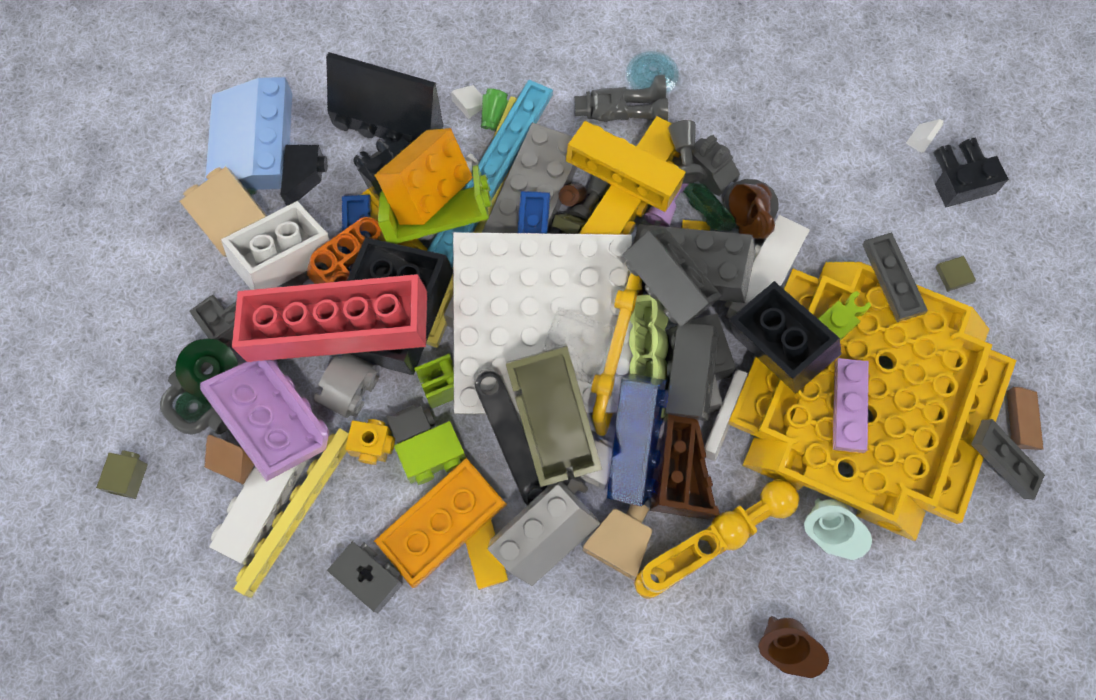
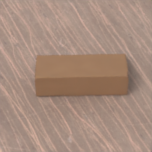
[1007,387,1044,450]
[204,434,254,484]

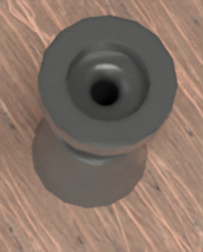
[668,120,704,184]
[568,175,611,221]

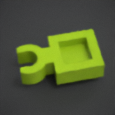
[818,291,871,340]

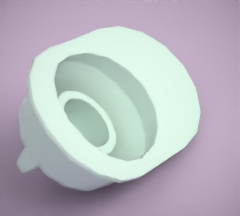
[804,498,872,560]

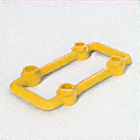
[591,273,643,436]

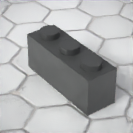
[663,323,720,421]

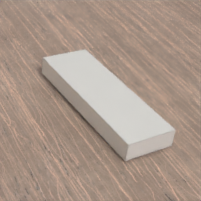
[705,370,748,461]

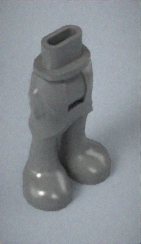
[574,74,668,122]

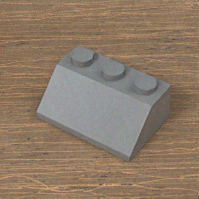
[487,481,601,586]

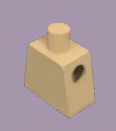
[582,500,652,581]

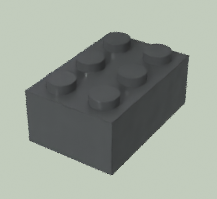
[622,227,722,326]

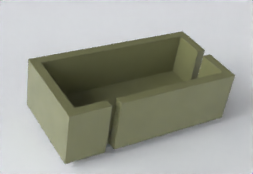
[506,345,602,487]

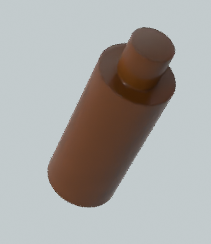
[559,183,587,206]

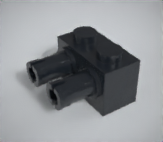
[353,136,410,201]
[933,138,1009,208]

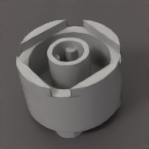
[314,353,379,418]

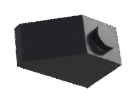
[280,145,328,206]

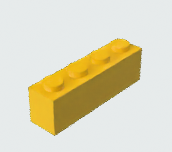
[566,121,686,212]

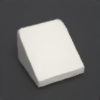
[451,85,483,119]
[906,119,944,153]

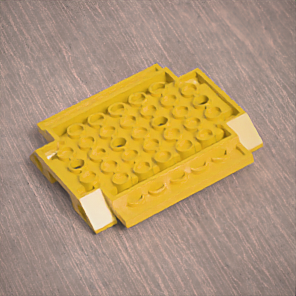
[729,262,1017,541]

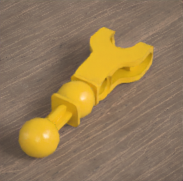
[634,480,799,599]

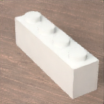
[725,215,810,319]
[209,459,309,565]

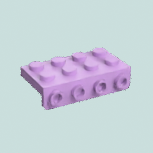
[200,360,329,482]

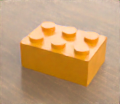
[375,128,473,225]

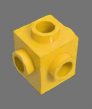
[345,419,395,465]

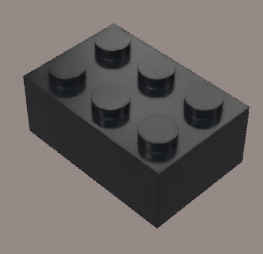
[729,281,841,394]

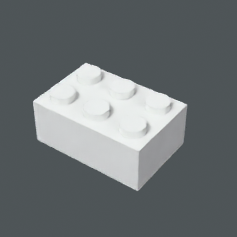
[221,201,329,290]

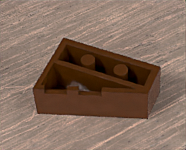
[650,414,720,520]

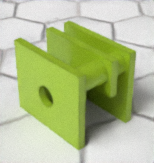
[414,354,454,409]

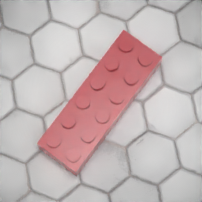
[232,274,427,362]

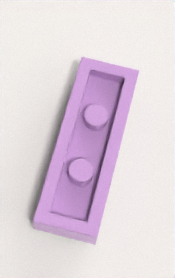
[833,358,869,453]

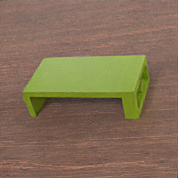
[378,165,492,244]

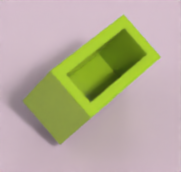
[394,421,466,485]

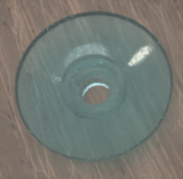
[626,51,679,93]

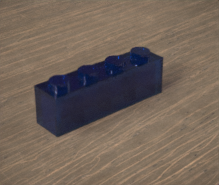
[607,373,669,507]

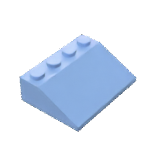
[205,77,292,190]

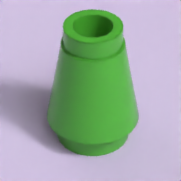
[481,88,509,131]

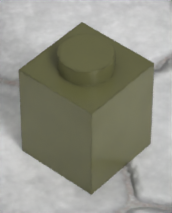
[96,450,148,499]

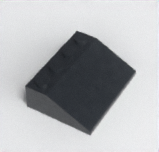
[326,52,444,144]
[347,237,453,376]

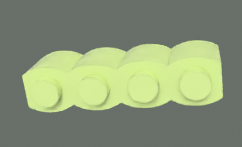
[629,295,669,419]

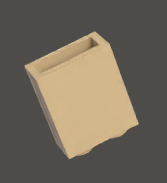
[179,166,267,257]

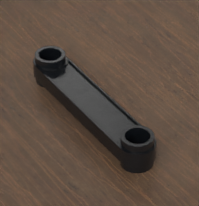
[474,369,547,505]

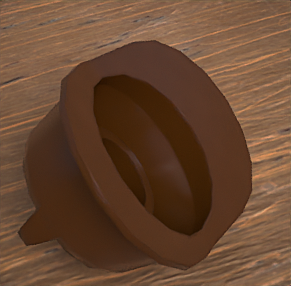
[758,616,829,678]

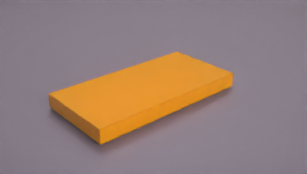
[374,458,507,588]

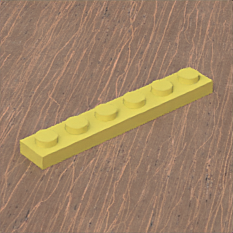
[233,428,349,598]

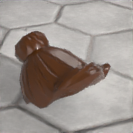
[729,183,775,239]

